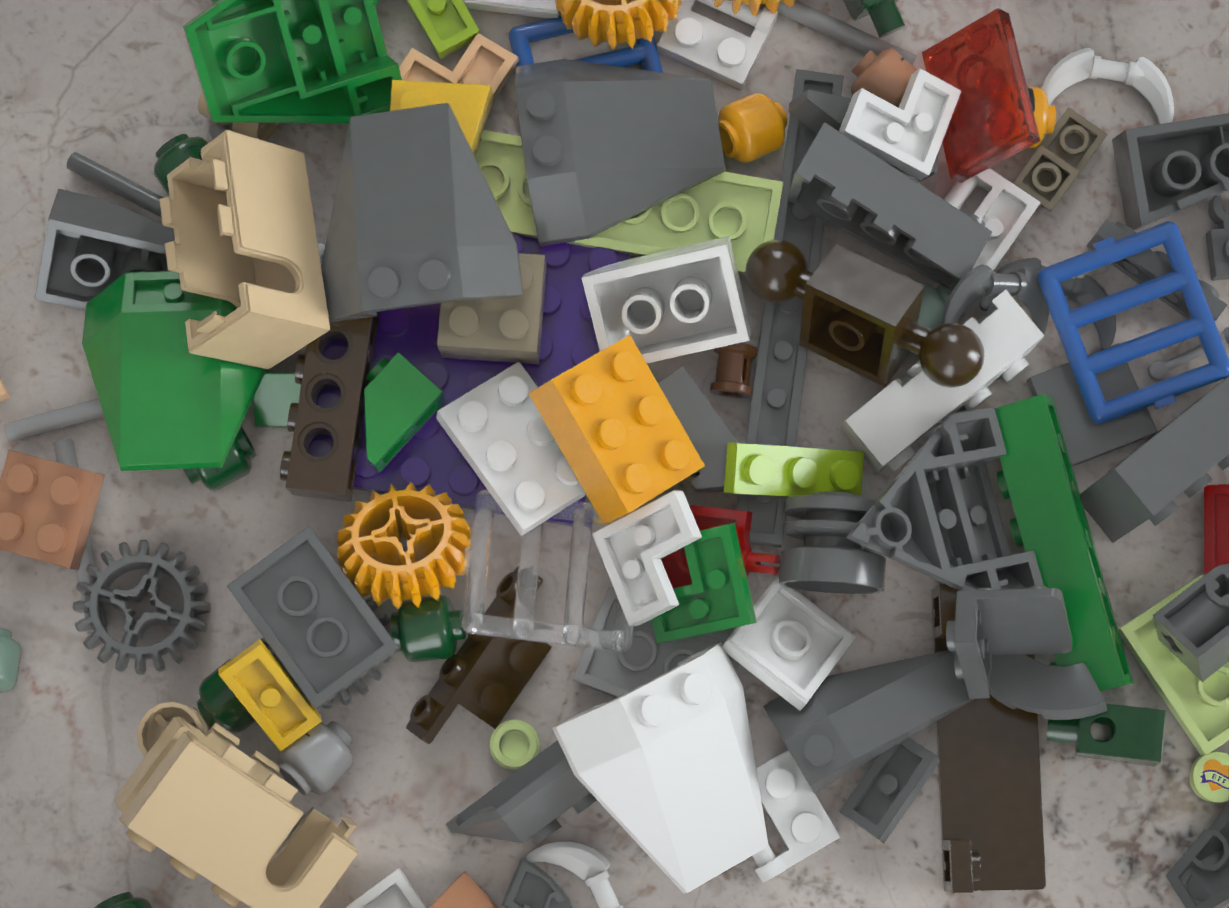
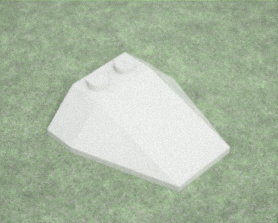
[552,641,769,893]

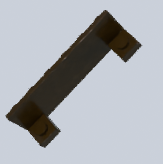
[931,584,1046,893]

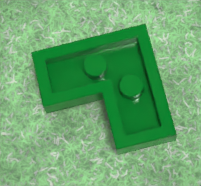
[652,523,757,644]

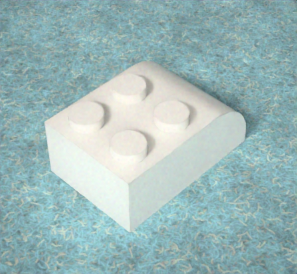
[582,236,752,363]

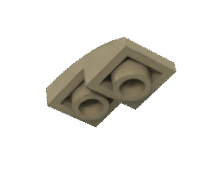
[1013,107,1108,212]

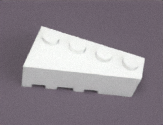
[841,290,1045,474]

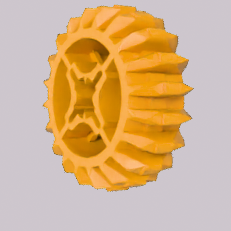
[555,0,682,51]
[337,481,472,609]

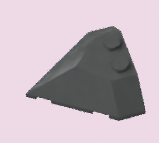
[846,407,1044,591]

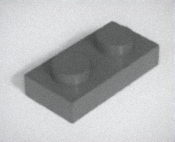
[839,737,940,843]

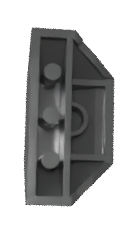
[445,740,597,845]

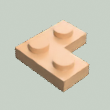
[399,33,518,102]

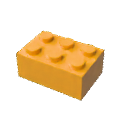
[528,335,705,524]

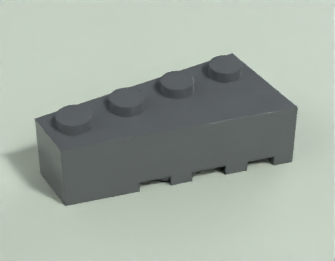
[1112,113,1229,230]

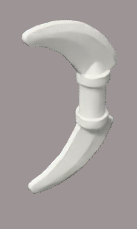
[1041,48,1174,124]
[526,841,624,908]

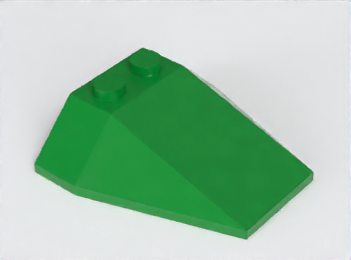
[183,0,402,123]

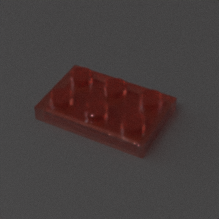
[922,8,1040,183]

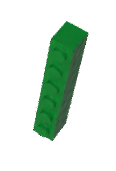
[994,394,1133,692]

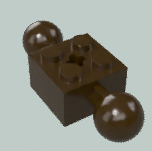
[745,240,984,388]

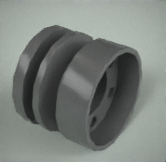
[779,492,886,594]

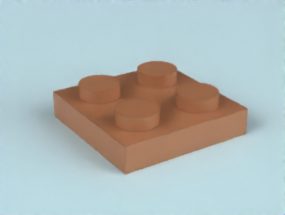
[0,450,105,570]

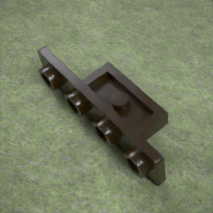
[406,566,552,744]

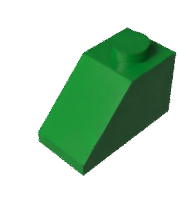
[364,353,446,473]

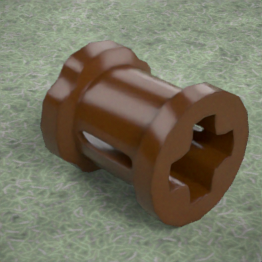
[710,343,758,398]

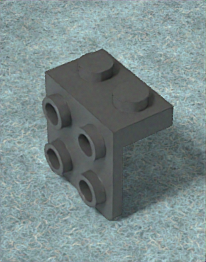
[946,586,1072,699]

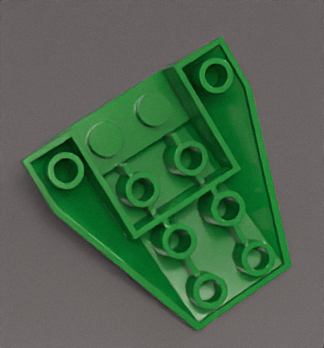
[82,271,266,471]

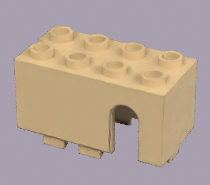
[159,130,330,369]
[114,717,358,908]

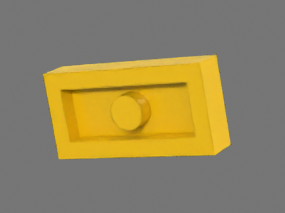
[218,639,322,751]

